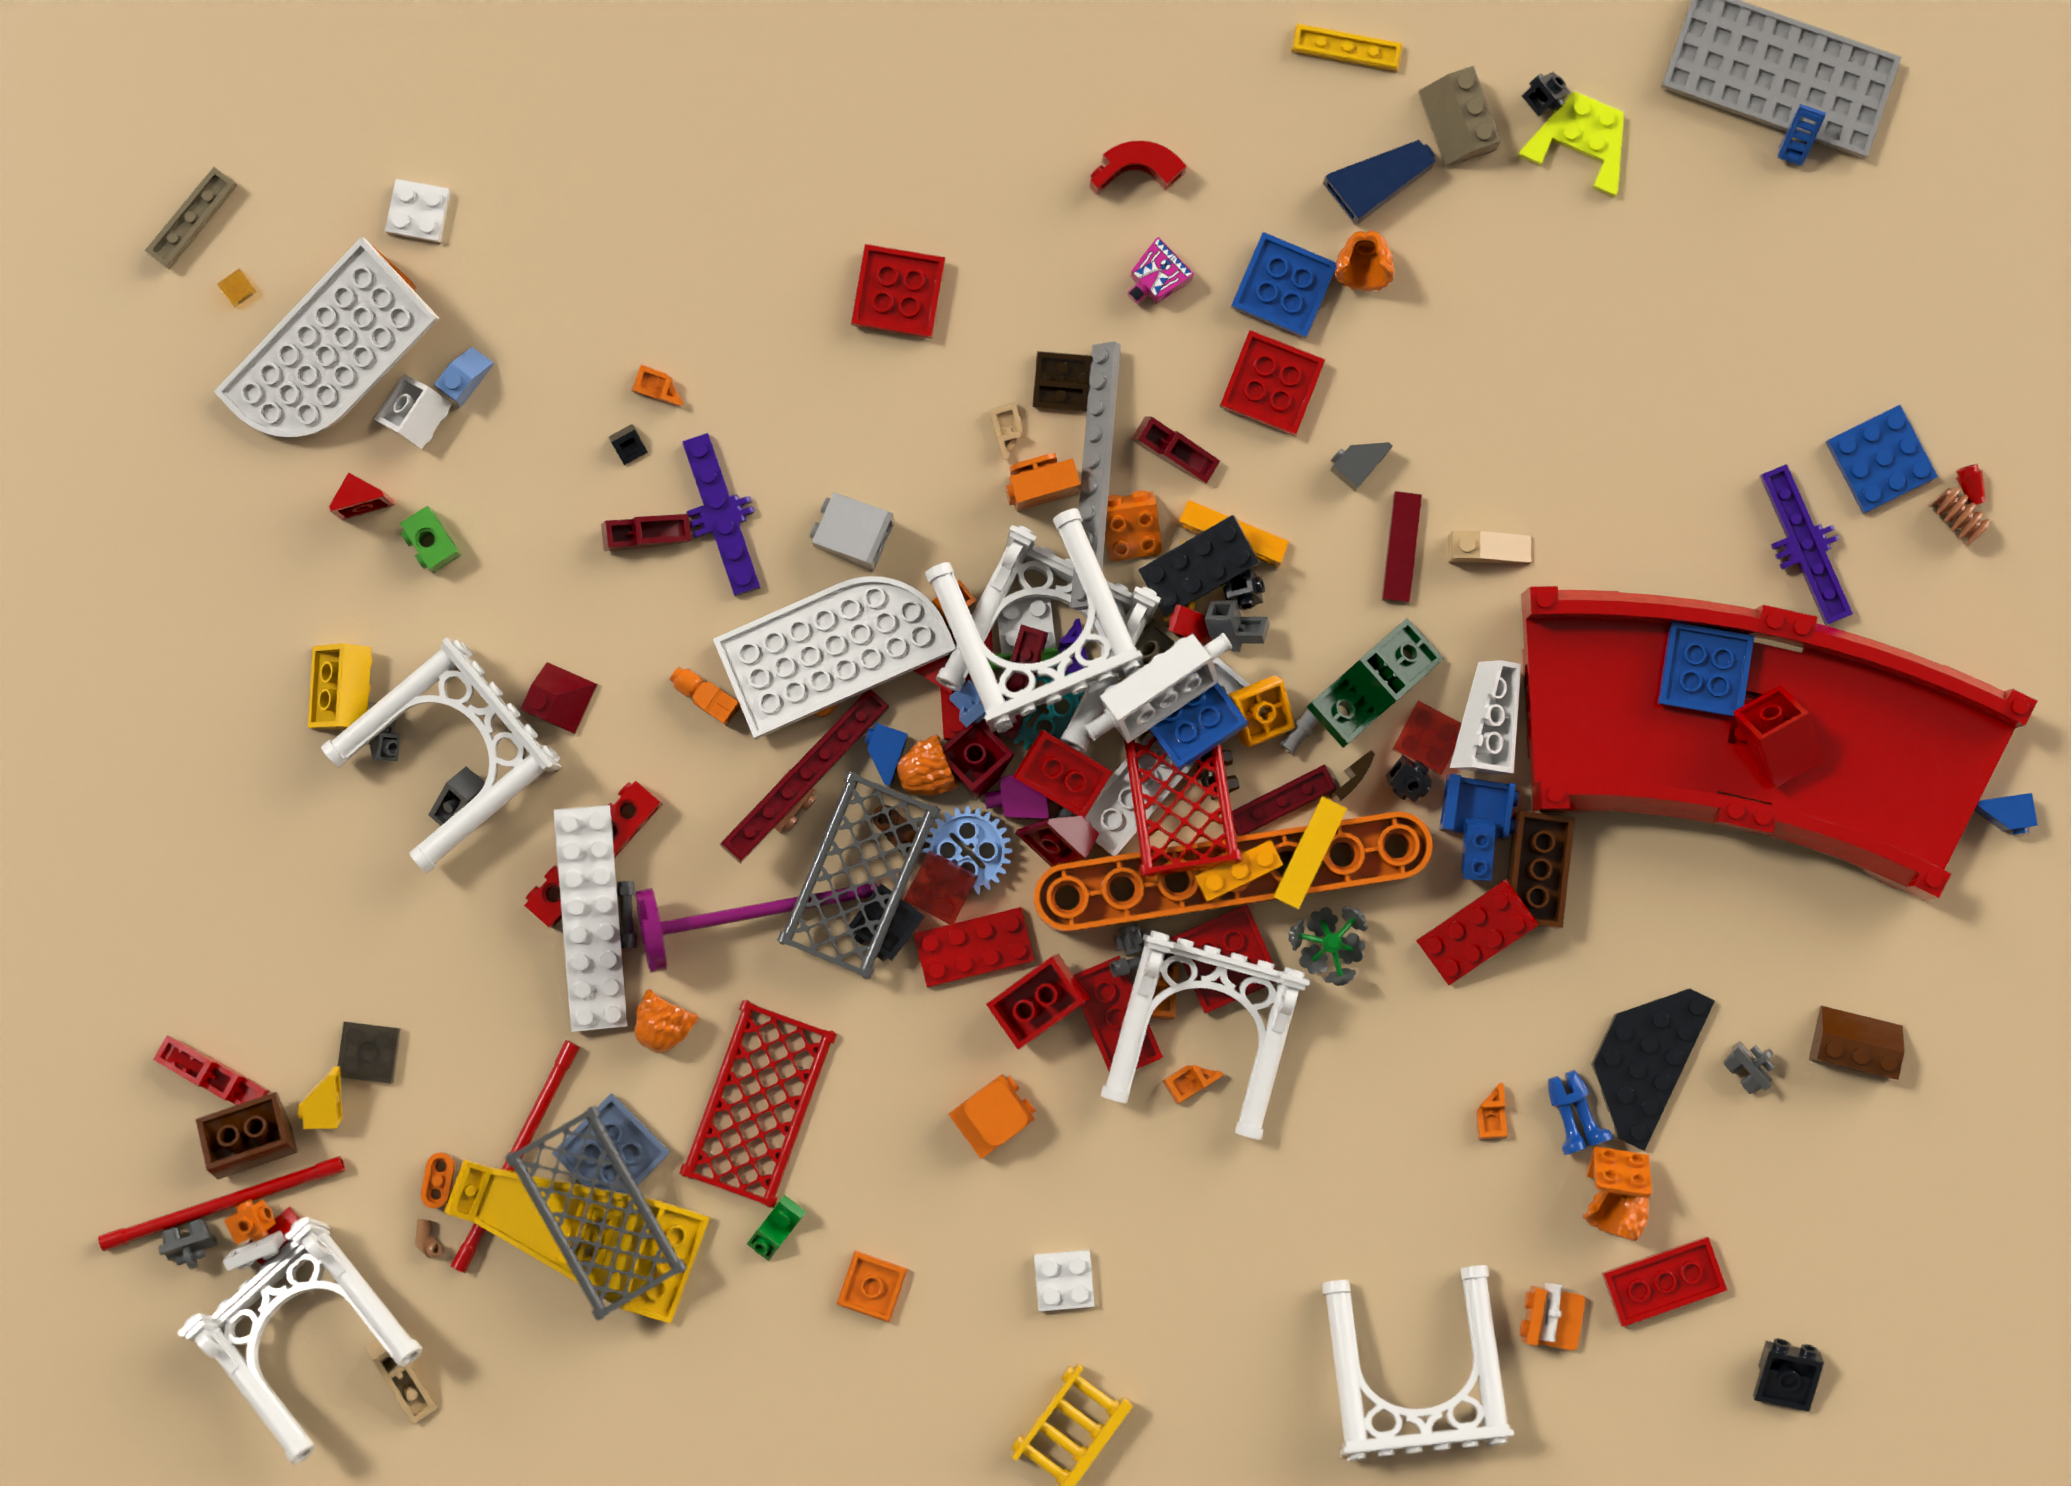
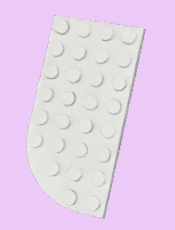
[214,238,439,437]
[713,576,956,740]

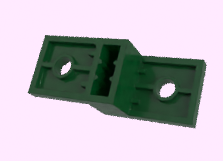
[1306,618,1444,748]

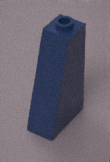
[1323,140,1436,225]

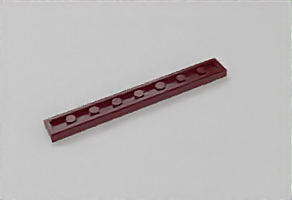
[720,689,890,864]

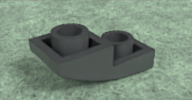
[369,702,401,761]

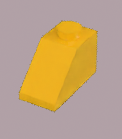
[298,1066,343,1129]

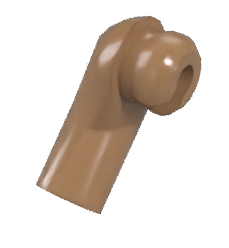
[415,1219,443,1259]

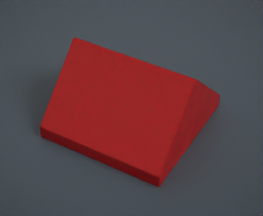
[329,472,395,520]

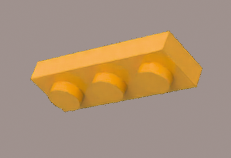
[1195,840,1283,902]

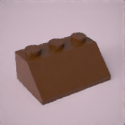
[1809,1006,1905,1080]
[196,1092,298,1180]

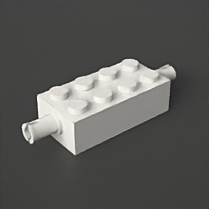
[1084,633,1233,743]

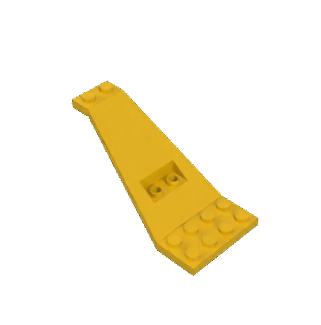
[444,1159,710,1324]

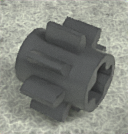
[1114,923,1148,956]

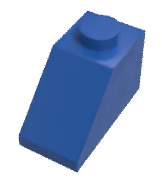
[865,723,909,788]
[1974,793,2038,835]

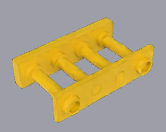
[1011,1363,1133,1486]

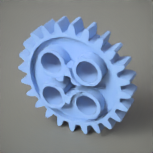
[923,806,1012,896]

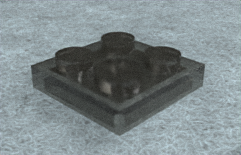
[338,1021,401,1084]

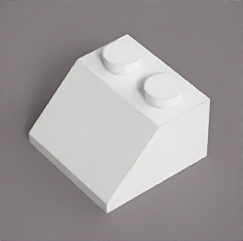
[374,374,452,449]

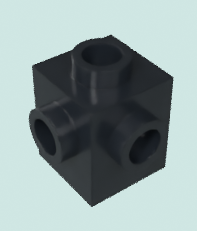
[1522,71,1570,117]
[1223,569,1265,610]
[1386,755,1432,803]

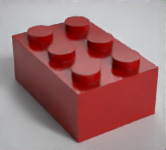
[986,954,1091,1050]

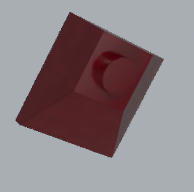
[520,662,598,734]
[942,721,1014,800]
[1015,816,1100,867]

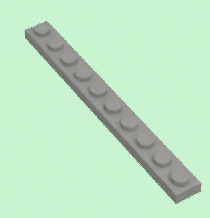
[1070,341,1121,610]

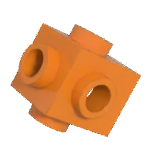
[224,1199,276,1245]

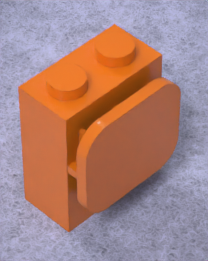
[1005,453,1081,511]
[948,1074,1036,1159]

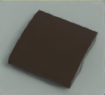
[1032,351,1091,412]
[1329,750,1375,803]

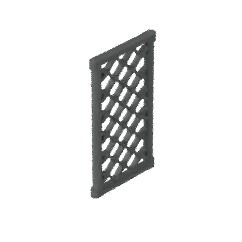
[777,771,941,979]
[505,1106,687,1321]

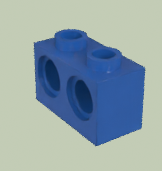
[1461,818,1496,881]

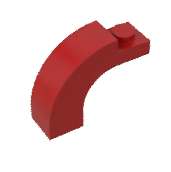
[1090,141,1187,195]

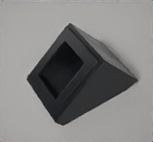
[609,424,648,465]

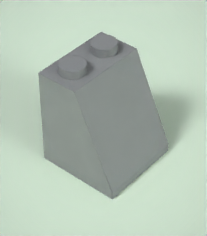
[810,492,895,572]

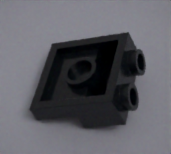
[849,883,925,962]
[1753,1338,1824,1412]

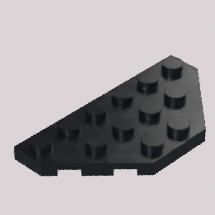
[1591,988,1715,1151]

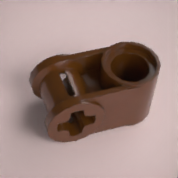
[873,805,917,853]

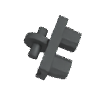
[1724,1041,1774,1094]
[158,1219,218,1270]

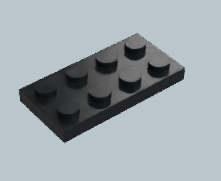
[1138,515,1261,618]

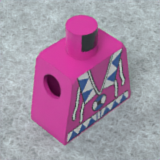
[1127,237,1194,305]

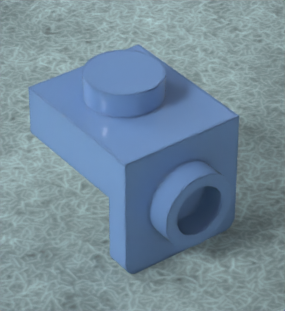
[950,680,986,727]

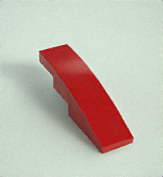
[153,1035,270,1105]

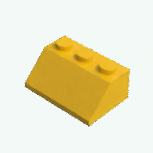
[307,643,372,730]

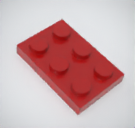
[1013,729,1113,818]

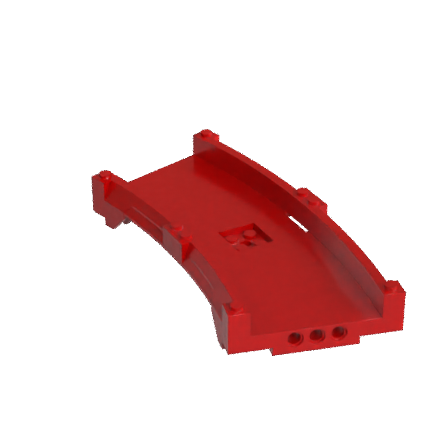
[1521,586,2038,901]

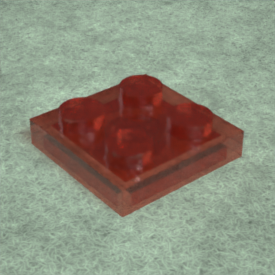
[1392,700,1462,775]
[904,850,979,926]

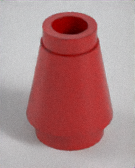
[1956,464,1986,505]

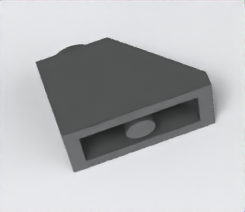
[1330,442,1393,491]
[428,766,485,826]

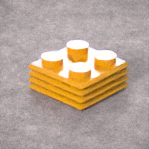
[1228,676,1296,747]

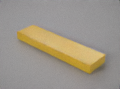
[1291,23,1403,72]
[1273,796,1347,910]

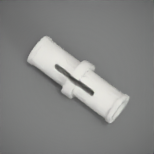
[1539,1283,1563,1342]

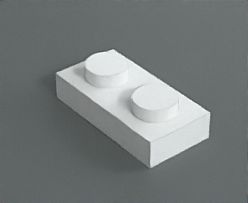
[223,1231,285,1271]

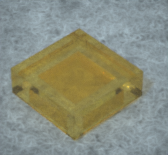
[217,268,257,307]

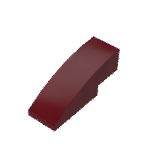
[1131,416,1220,484]
[601,514,691,551]

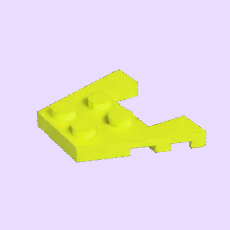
[1517,91,1624,198]

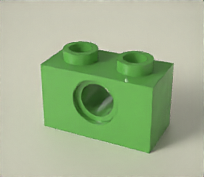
[400,505,461,573]

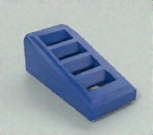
[1778,104,1826,166]

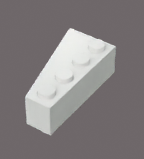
[1450,660,1521,774]

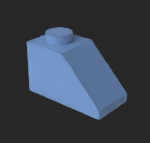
[434,347,494,407]

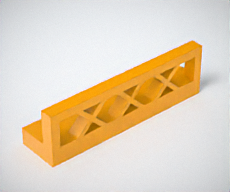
[1177,500,1289,568]

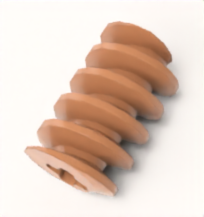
[1929,486,1991,546]

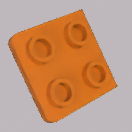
[1105,490,1162,561]
[1586,1146,1652,1198]
[1519,1285,1586,1351]

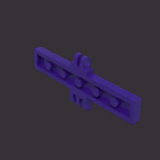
[682,433,761,596]
[1760,464,1853,625]

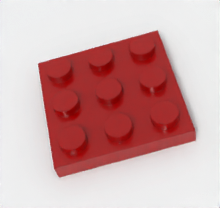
[851,244,945,339]
[1219,330,1326,436]
[1171,904,1277,1014]

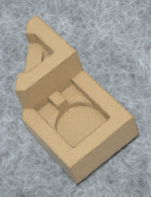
[989,402,1023,459]

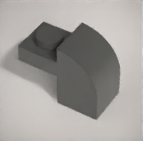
[1205,600,1270,652]

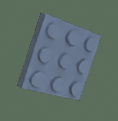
[552,1093,671,1194]

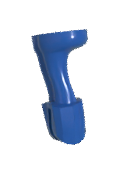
[1548,1070,1613,1155]

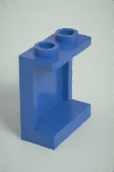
[1439,774,1519,840]

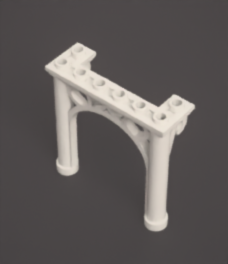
[925,508,1144,733]
[936,525,1161,753]
[321,637,562,873]
[1100,930,1310,1140]
[178,1217,423,1465]
[1322,1265,1514,1461]

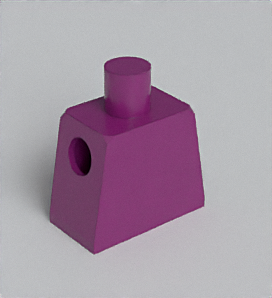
[984,774,1049,820]

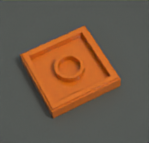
[837,1250,908,1322]

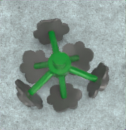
[1288,907,1368,986]

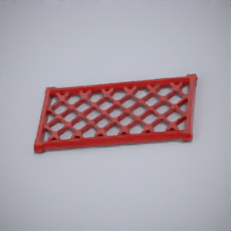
[1124,730,1242,878]
[679,1000,837,1208]

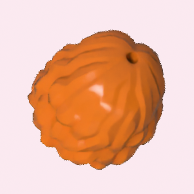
[1335,231,1395,292]
[897,735,958,796]
[634,989,698,1053]
[1583,1191,1649,1241]

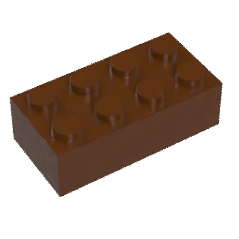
[1507,811,1575,929]

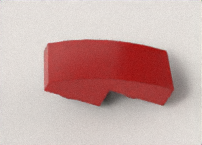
[1168,604,1213,646]

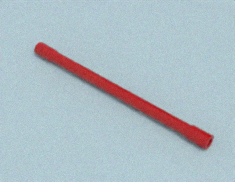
[451,1040,580,1273]
[98,1156,345,1252]

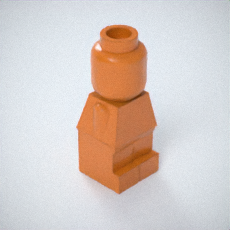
[670,667,741,726]

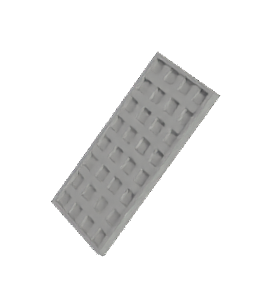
[1661,0,1901,159]

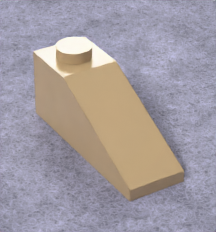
[1448,531,1531,563]
[366,1340,437,1424]

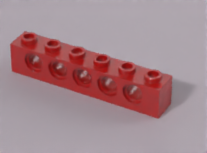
[524,780,663,928]

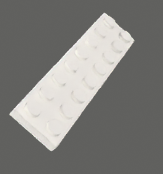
[1085,657,1250,856]
[553,805,627,1032]

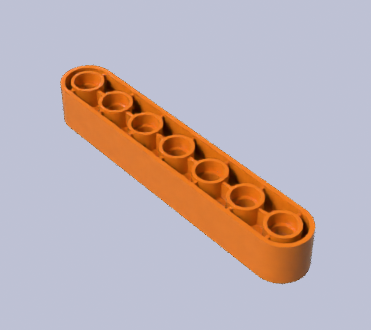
[1034,812,1433,932]

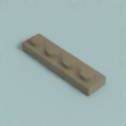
[145,167,237,270]

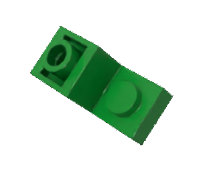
[747,1195,806,1261]

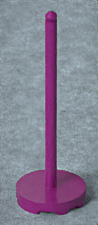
[635,883,879,973]

